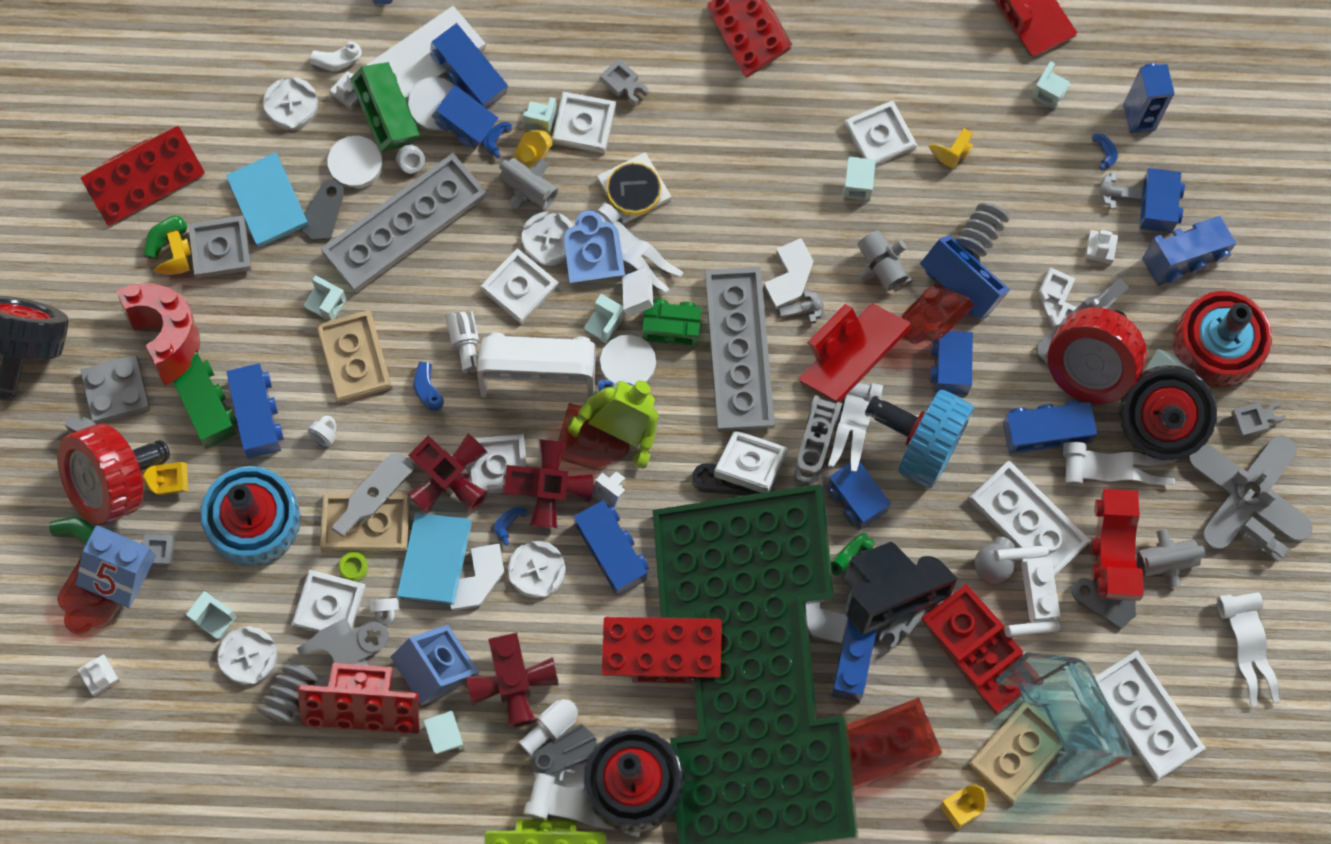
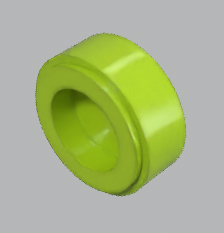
[339,552,369,582]

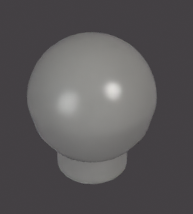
[974,537,1015,584]

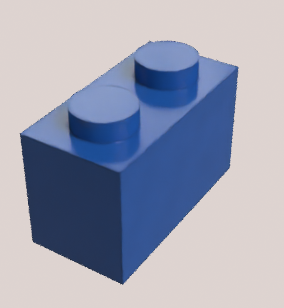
[431,85,498,149]
[1139,168,1185,233]
[930,330,973,395]
[827,461,891,530]

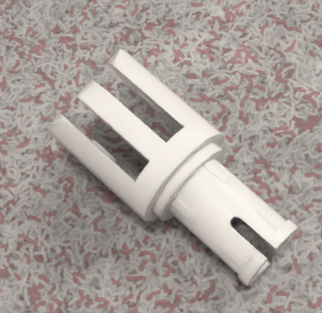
[446,311,479,373]
[518,699,578,756]

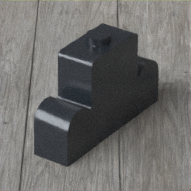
[843,542,958,634]

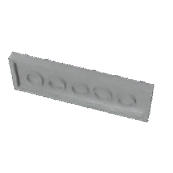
[321,153,487,293]
[705,267,775,432]

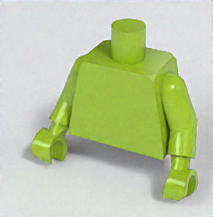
[567,380,658,469]

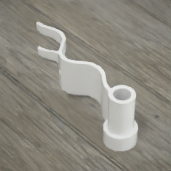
[597,203,684,294]
[828,383,884,472]
[1063,442,1175,485]
[1217,592,1280,708]
[523,773,640,837]

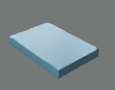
[226,153,309,248]
[397,513,472,605]

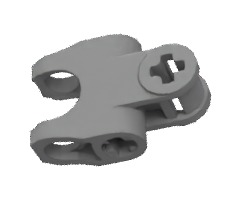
[794,395,842,486]
[296,618,389,687]

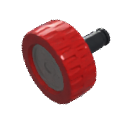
[1047,307,1147,404]
[57,424,170,525]

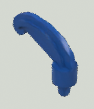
[484,122,512,158]
[1092,133,1118,170]
[494,507,528,546]

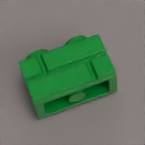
[642,299,702,346]

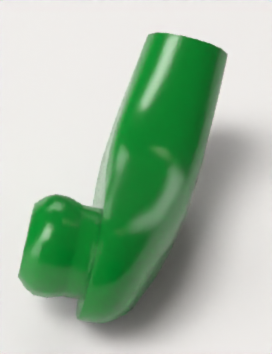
[143,215,188,259]
[49,516,95,546]
[831,533,875,575]

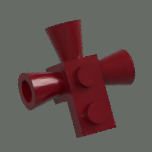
[407,433,488,514]
[502,439,594,528]
[466,632,559,728]

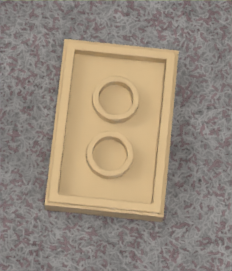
[316,310,392,404]
[320,493,410,552]
[968,699,1072,805]

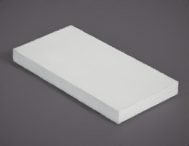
[367,6,486,102]
[968,461,1091,577]
[1088,650,1206,781]

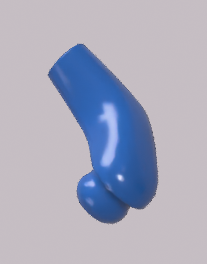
[413,362,444,411]

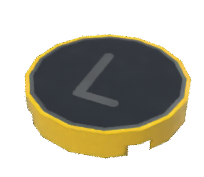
[607,162,662,216]

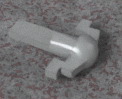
[1099,173,1142,210]
[779,289,824,324]

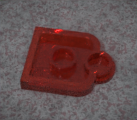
[902,283,974,344]
[558,403,630,470]
[57,556,122,634]

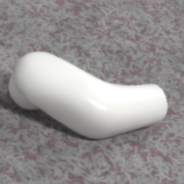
[310,42,362,72]

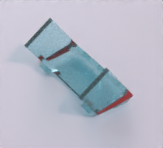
[996,652,1132,783]

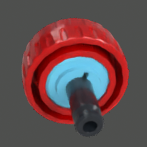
[1173,291,1272,388]

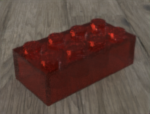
[847,698,942,791]

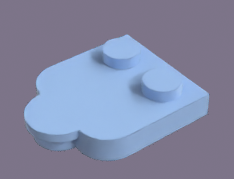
[563,210,625,283]

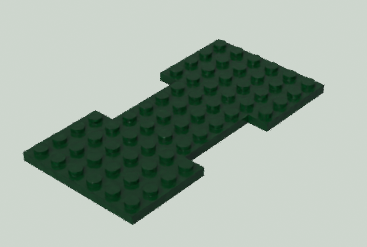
[652,484,859,844]

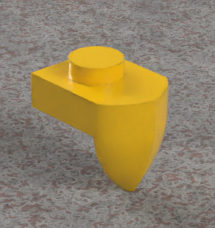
[928,128,973,169]
[512,130,552,168]
[154,231,192,275]
[142,462,188,495]
[939,785,987,830]

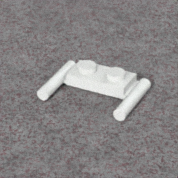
[995,546,1060,637]

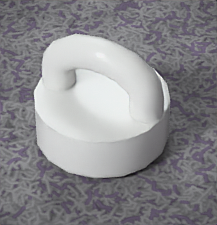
[396,145,425,174]
[308,416,337,447]
[370,598,399,626]

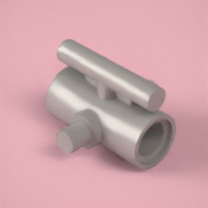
[499,158,559,210]
[857,231,912,291]
[1136,529,1205,588]

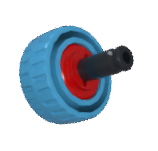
[865,390,975,489]
[200,466,301,566]

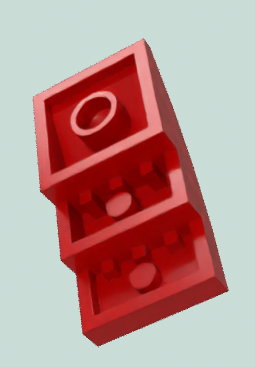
[921,584,1042,716]

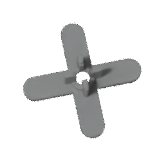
[1188,436,1312,550]

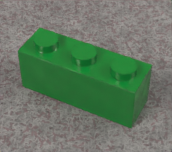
[350,62,419,152]
[173,353,237,449]

